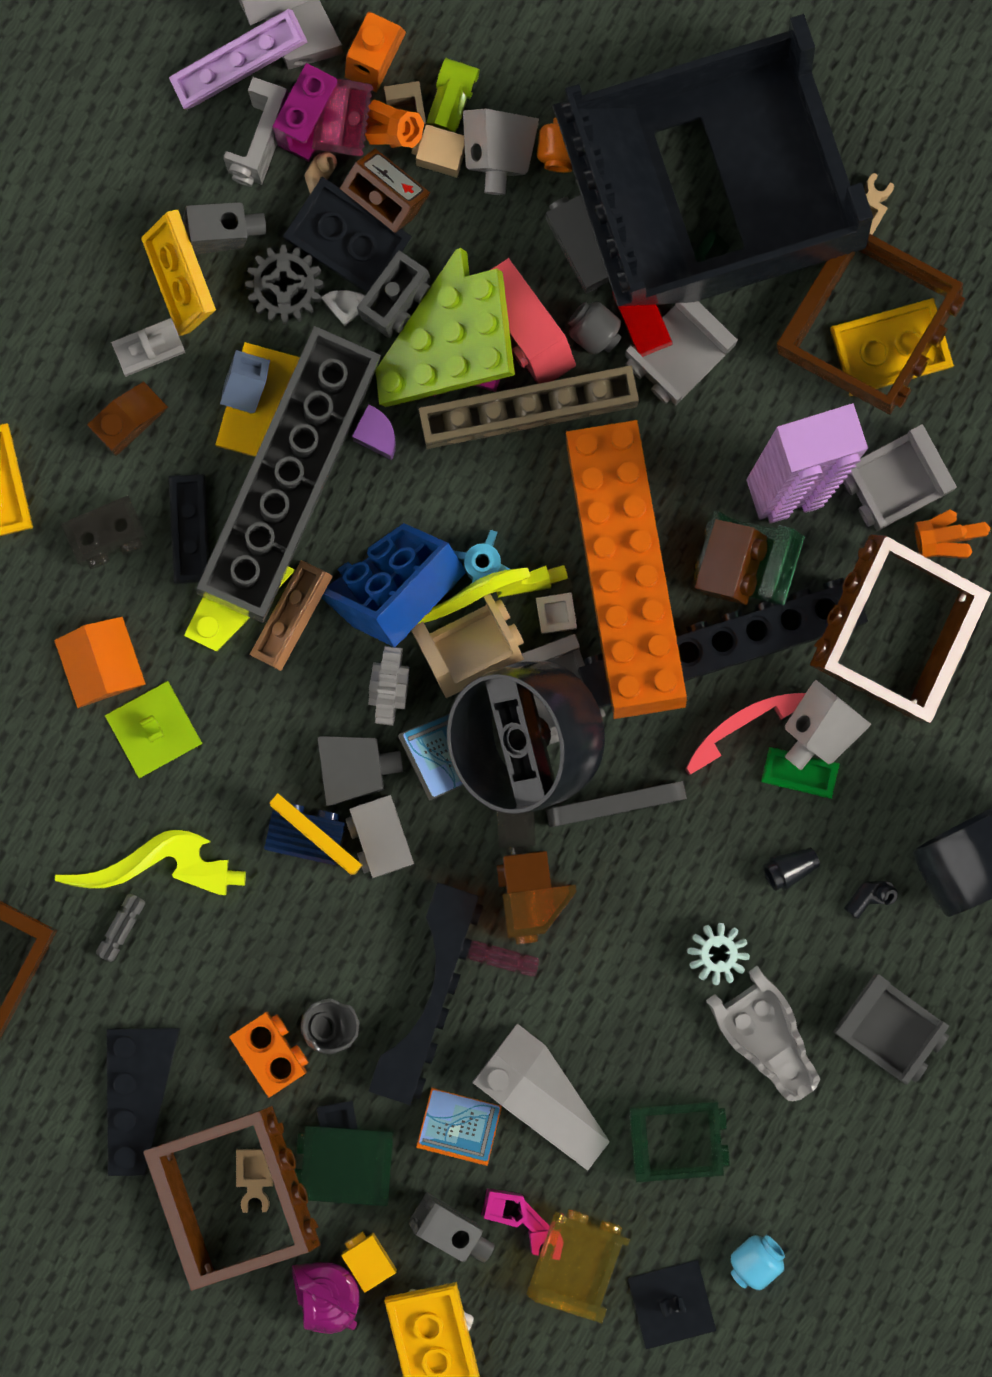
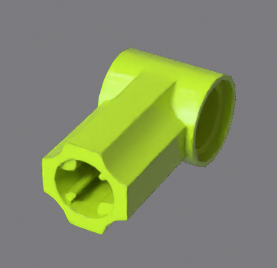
[426,58,480,133]

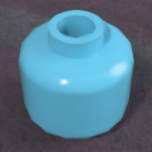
[731,1235,785,1290]

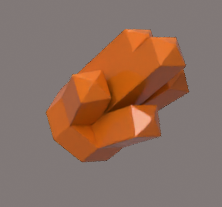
[358,99,424,148]
[914,509,990,559]

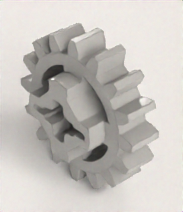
[368,646,410,726]

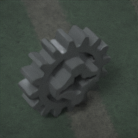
[245,245,324,325]

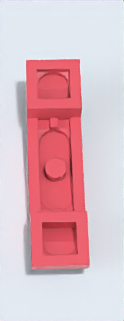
[685,693,806,776]

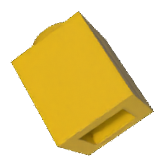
[341,1231,397,1293]

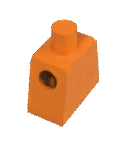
[345,12,406,93]

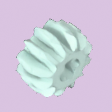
[687,923,750,985]

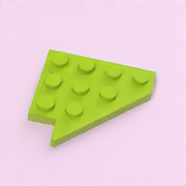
[376,248,515,407]

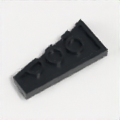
[107,1028,180,1176]

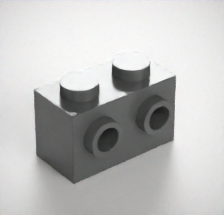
[357,251,432,339]

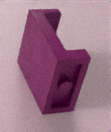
[272,63,342,162]

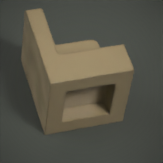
[384,81,426,131]

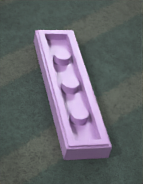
[169,9,308,110]

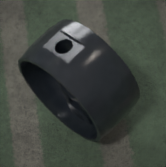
[447,661,605,814]
[913,808,992,917]

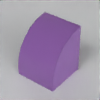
[352,404,396,460]

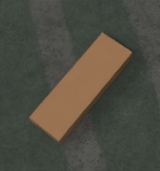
[249,560,333,671]

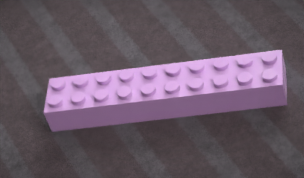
[746,403,868,523]

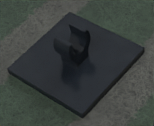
[628,1260,716,1349]

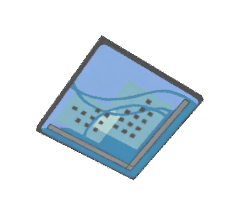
[398,713,464,801]

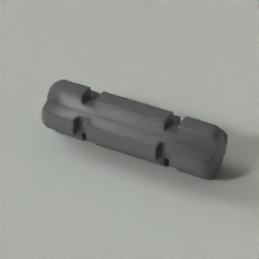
[96,894,145,962]

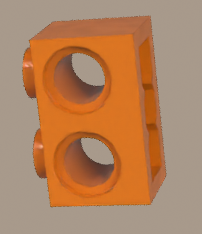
[229,1012,309,1098]

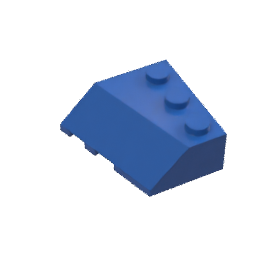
[321,523,466,648]

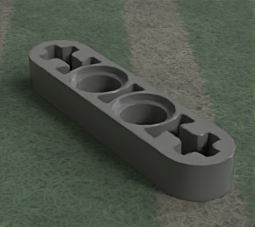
[546,781,687,828]

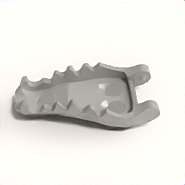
[706,966,820,1101]

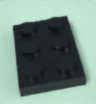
[283,177,412,294]

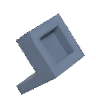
[220,350,270,413]

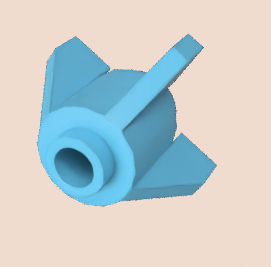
[454,530,510,583]

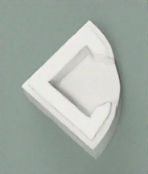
[321,290,365,326]

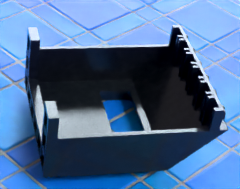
[552,14,873,306]

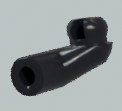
[844,881,898,919]

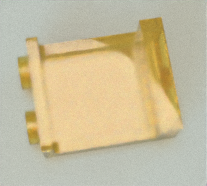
[526,1209,630,1323]

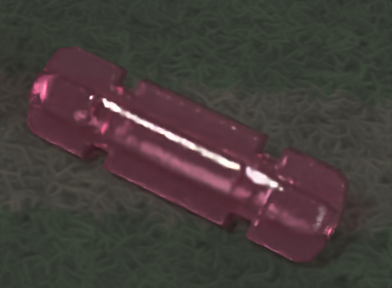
[468,941,539,977]

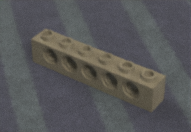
[419,365,639,449]

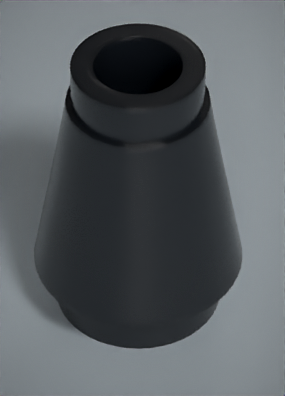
[763,847,820,891]

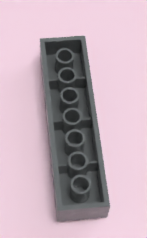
[197,326,381,623]

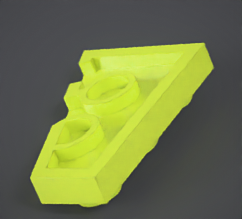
[184,567,296,652]

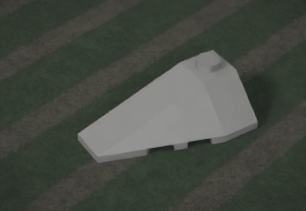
[473,1024,610,1171]

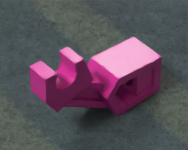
[481,1188,563,1260]

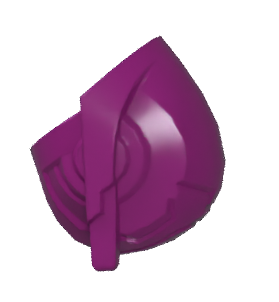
[292,1262,360,1334]

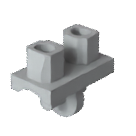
[111,318,186,377]

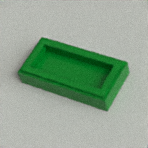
[761,747,840,799]

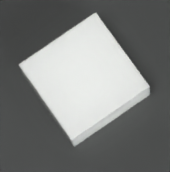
[536,593,577,634]

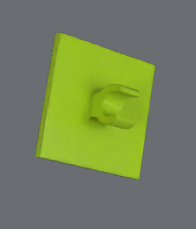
[105,681,202,778]

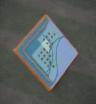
[416,1088,502,1166]

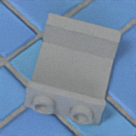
[625,301,738,406]

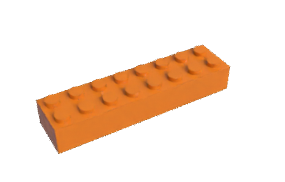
[566,420,687,719]

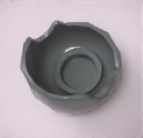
[300,999,360,1055]

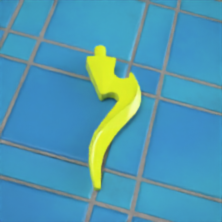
[418,565,568,624]
[55,830,246,895]

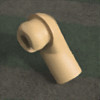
[304,152,337,194]

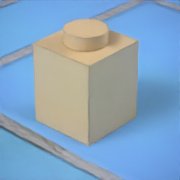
[411,124,465,178]

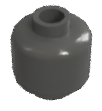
[567,301,621,355]

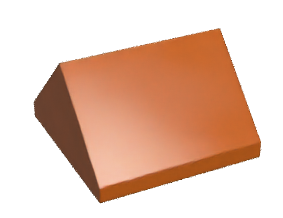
[54,617,146,708]

